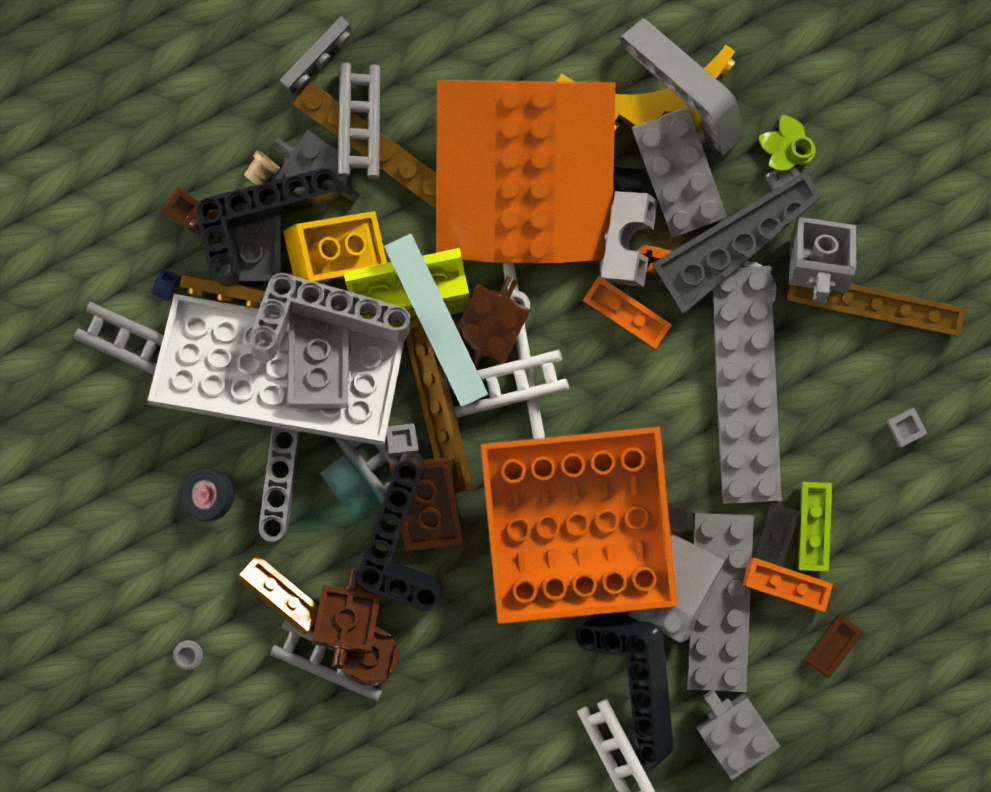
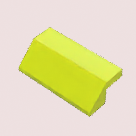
[344,248,470,327]

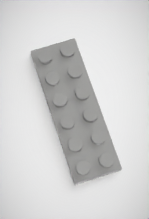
[687,513,754,692]

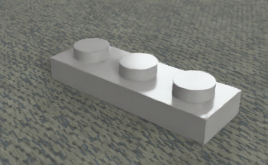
[280,16,352,92]

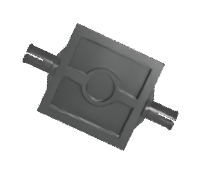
[272,130,361,212]

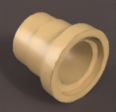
[244,151,280,185]

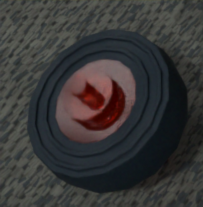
[182,468,234,521]

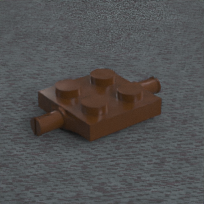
[457,276,531,369]
[312,570,381,669]

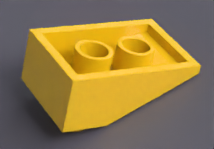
[283,211,387,283]

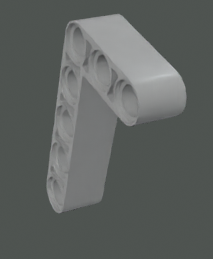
[620,18,744,157]
[250,273,410,362]
[259,426,301,542]

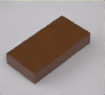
[804,614,864,679]

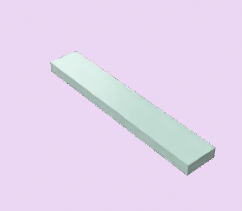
[384,233,488,407]

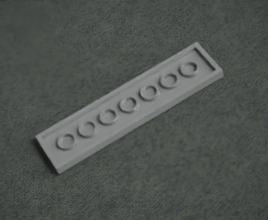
[712,266,782,504]

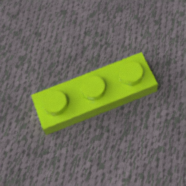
[798,482,832,571]

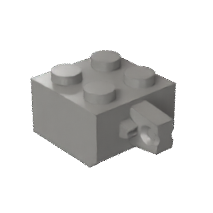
[789,217,856,304]
[695,689,781,780]

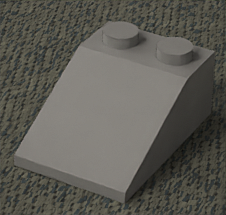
[628,534,725,643]

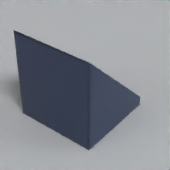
[152,269,180,301]

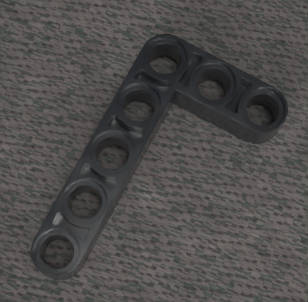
[196,168,342,287]
[357,451,443,611]
[574,615,674,768]

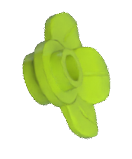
[758,115,816,171]

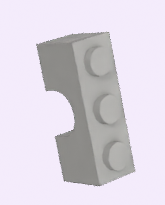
[600,191,658,287]

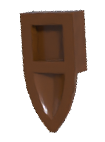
[161,186,214,234]

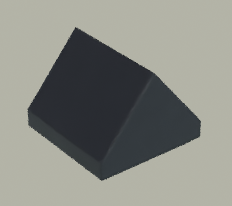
[613,167,643,197]

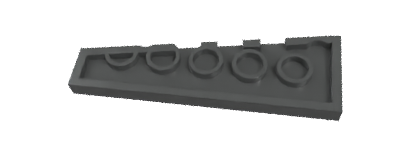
[653,171,821,314]

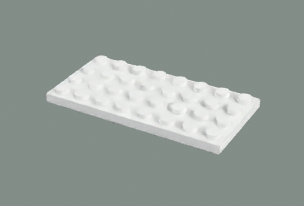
[148,294,405,446]

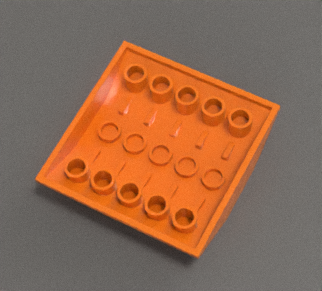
[436,80,616,263]
[481,427,677,624]

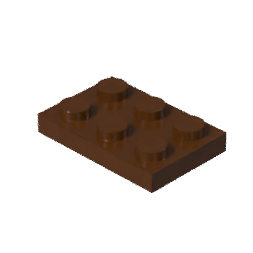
[390,457,465,551]

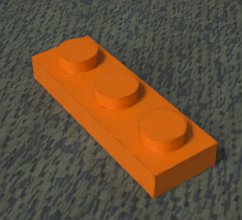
[582,276,672,349]
[741,557,833,612]

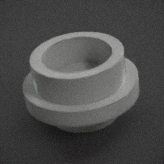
[173,640,203,670]

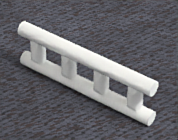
[447,350,569,418]
[577,699,655,792]

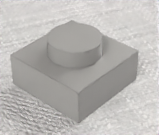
[886,408,928,447]
[386,423,419,458]

